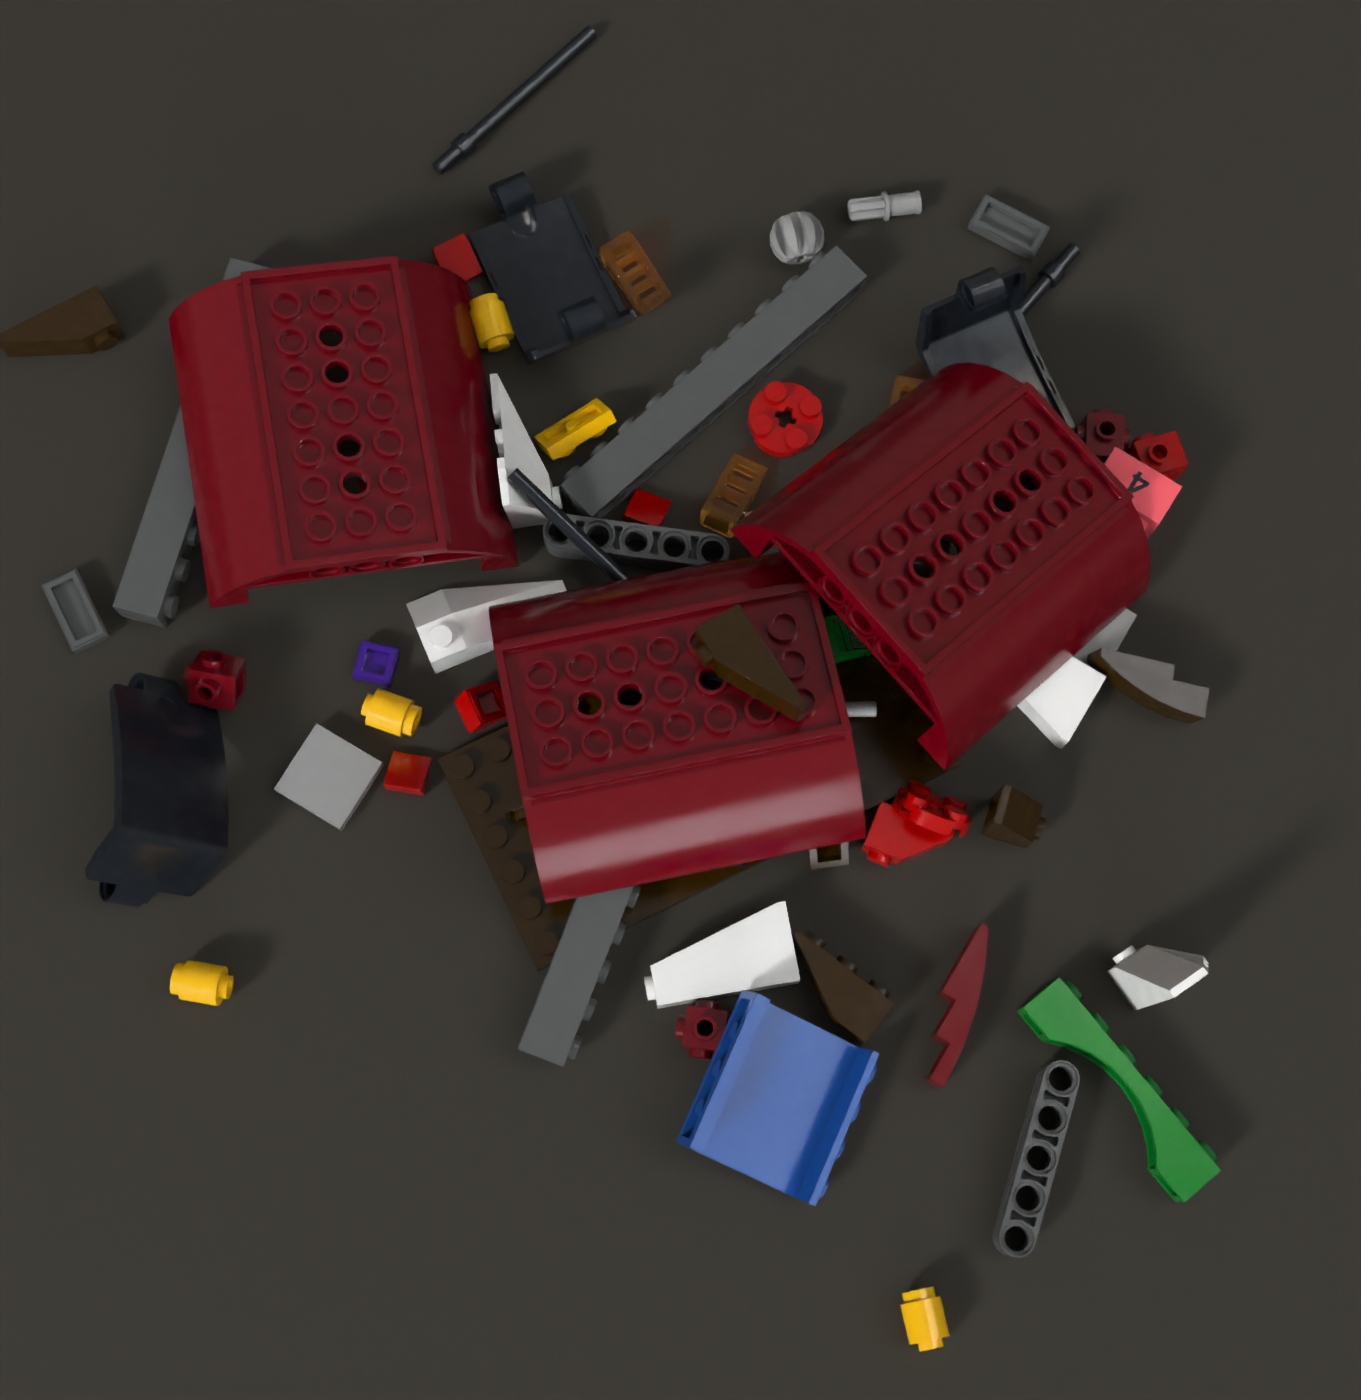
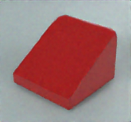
[432,233,483,283]
[623,488,672,527]
[455,680,507,733]
[383,751,432,796]

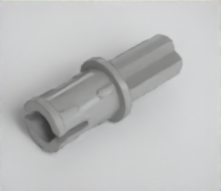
[847,190,922,221]

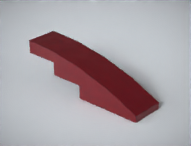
[925,923,989,1089]

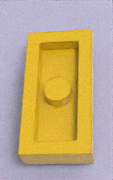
[534,398,617,461]

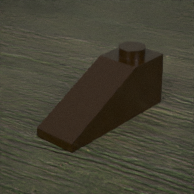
[0,285,126,357]
[693,604,806,722]

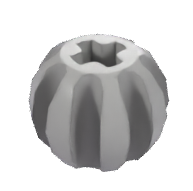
[770,211,825,264]

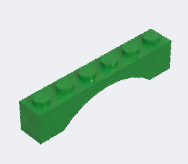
[1016,977,1221,1202]

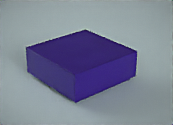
[352,640,401,688]

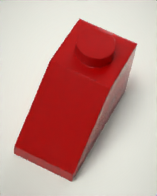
[860,801,955,867]

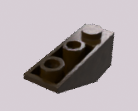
[792,930,894,1045]

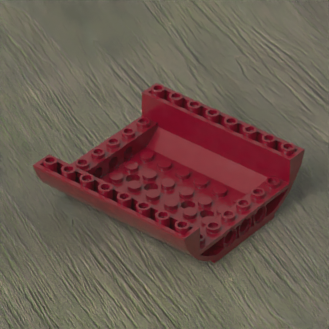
[168,256,519,608]
[730,362,1151,770]
[489,549,866,904]

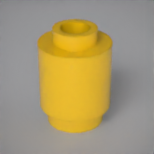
[469,293,515,352]
[361,688,422,737]
[170,960,234,1006]
[900,1286,950,1352]

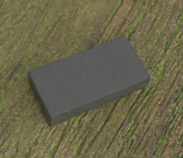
[967,194,1050,262]
[41,568,111,654]

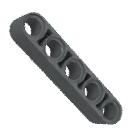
[543,514,730,571]
[992,1060,1080,1258]

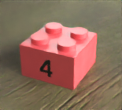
[1105,446,1182,539]

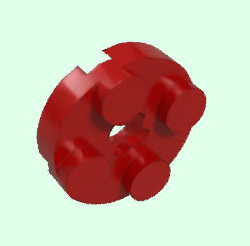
[748,381,823,458]
[892,780,972,837]

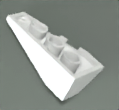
[490,373,563,529]
[406,580,567,674]
[1107,945,1209,1010]

